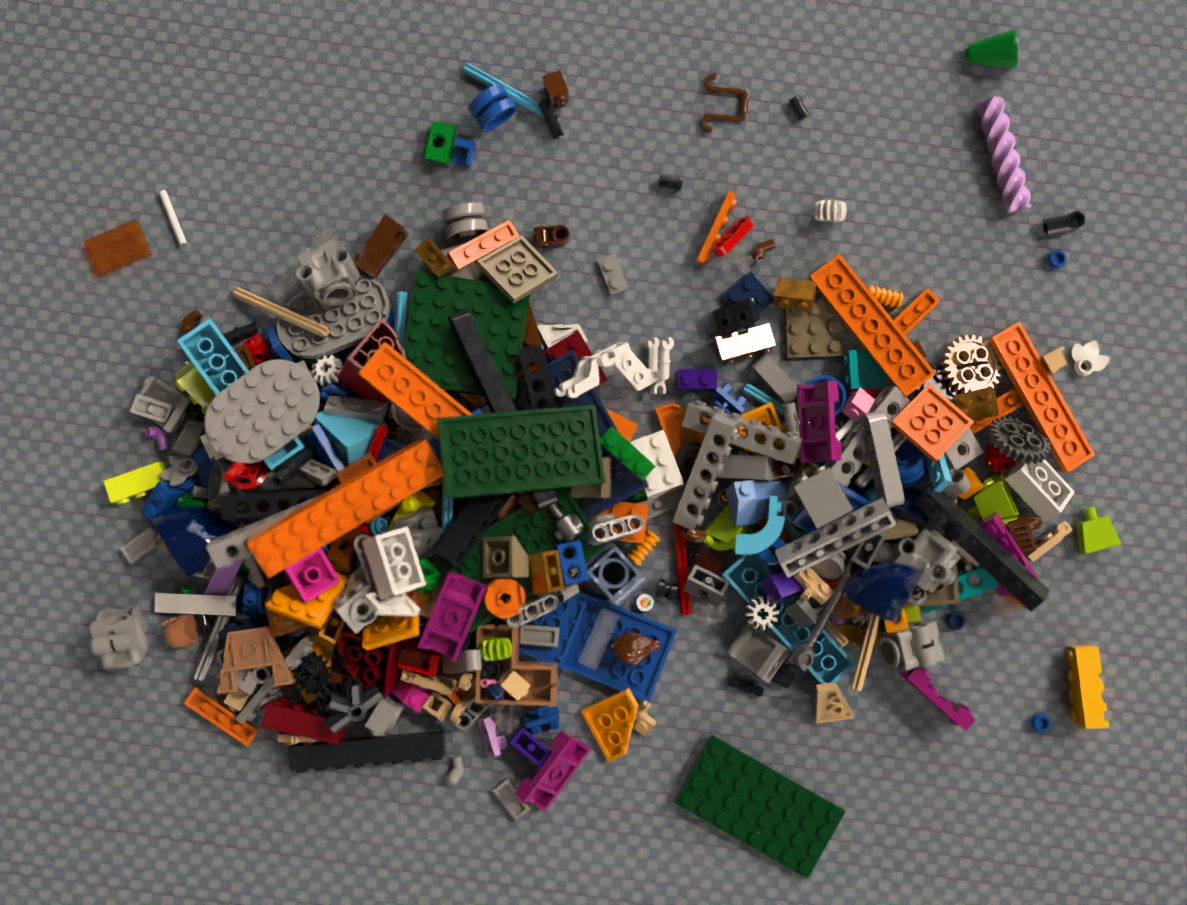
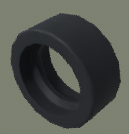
[675,442,713,480]

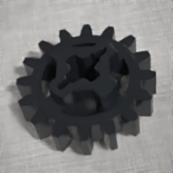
[292,651,332,694]

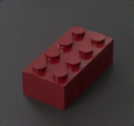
[261,697,347,745]

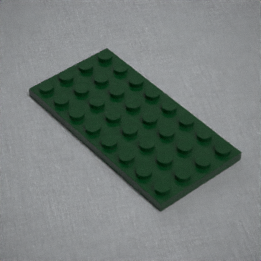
[436,405,606,499]
[431,488,605,633]
[673,734,846,879]

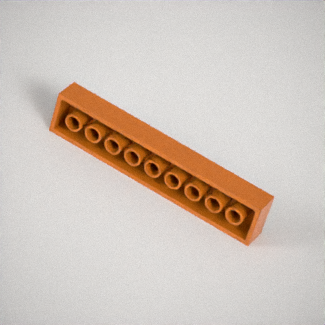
[247,436,443,578]

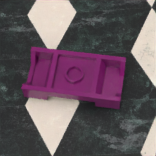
[797,381,841,463]
[978,512,1037,597]
[418,571,487,662]
[899,667,976,731]
[515,730,591,812]

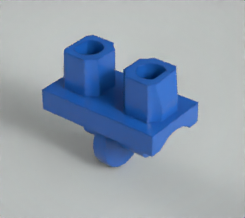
[710,383,747,414]
[242,582,266,617]
[524,705,560,735]

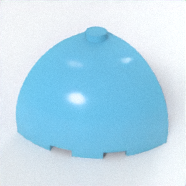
[314,410,389,466]

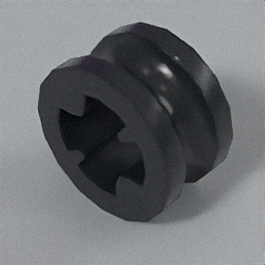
[185,408,204,422]

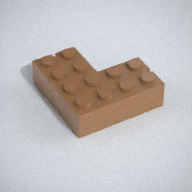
[476,622,558,706]

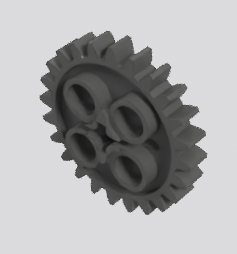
[987,416,1051,465]

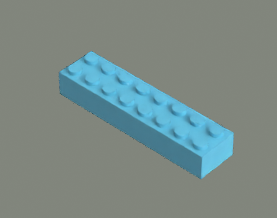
[177,318,305,472]
[720,554,856,684]

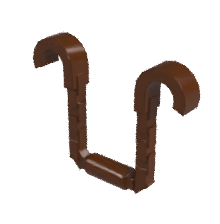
[701,73,749,132]

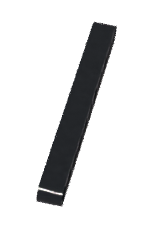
[448,309,557,511]

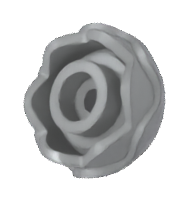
[902,583,927,606]

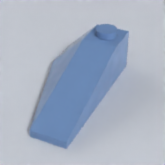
[726,480,791,527]

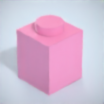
[841,388,875,423]

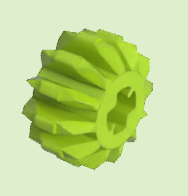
[479,637,512,661]

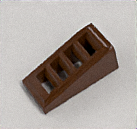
[1007,517,1037,554]

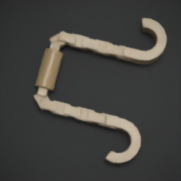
[450,671,476,724]

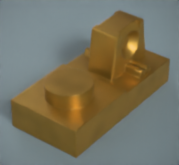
[414,238,453,277]

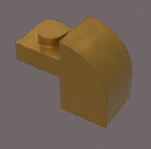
[835,624,879,647]

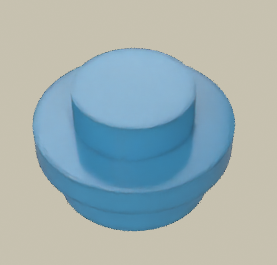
[370,517,388,536]

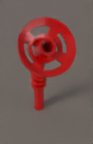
[224,461,268,490]

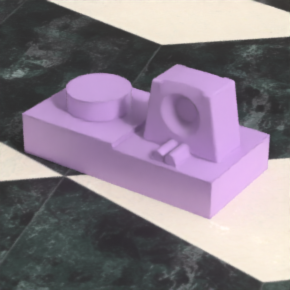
[476,717,507,756]

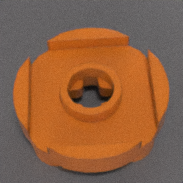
[484,577,525,618]

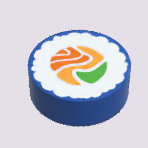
[635,592,655,612]

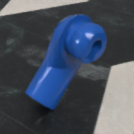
[319,384,348,401]

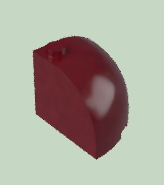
[337,318,406,403]
[337,624,408,699]

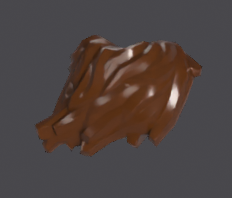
[611,632,660,666]

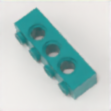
[921,565,998,614]

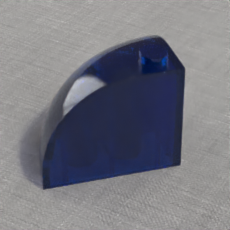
[155,505,239,577]
[841,563,924,623]

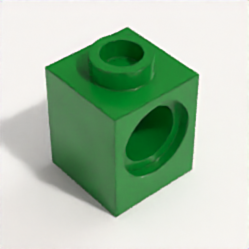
[415,558,440,593]

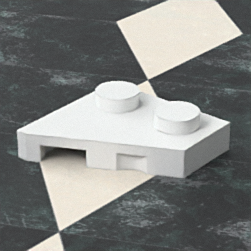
[537,324,588,348]
[364,591,420,616]

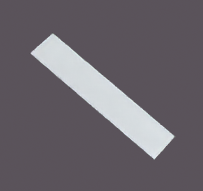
[155,593,236,616]

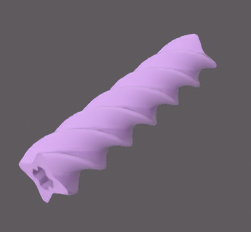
[976,96,1033,213]

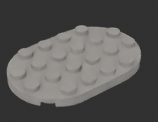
[277,274,390,359]
[205,360,320,464]

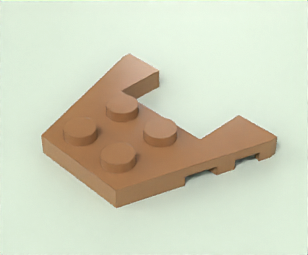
[217,626,295,694]

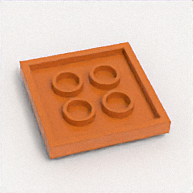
[891,383,974,463]

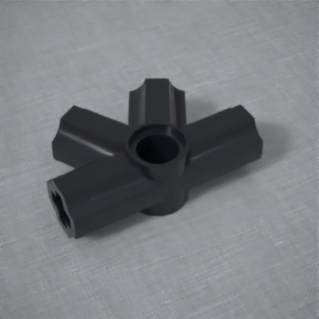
[324,678,384,734]

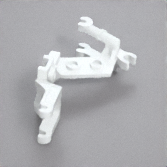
[553,337,674,398]

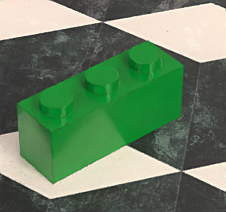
[600,426,656,481]

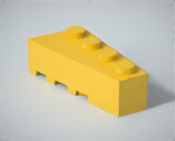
[1067,645,1110,729]

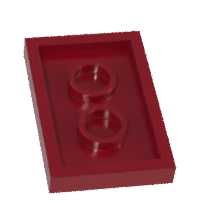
[545,331,608,388]

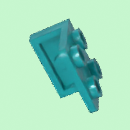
[843,350,886,391]

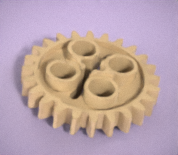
[940,334,1002,394]

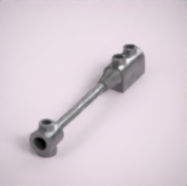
[481,405,584,543]
[789,532,886,671]

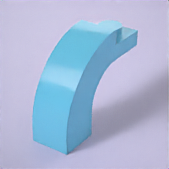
[735,496,785,556]

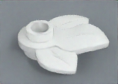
[1071,340,1109,376]

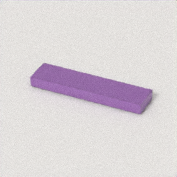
[203,549,242,596]

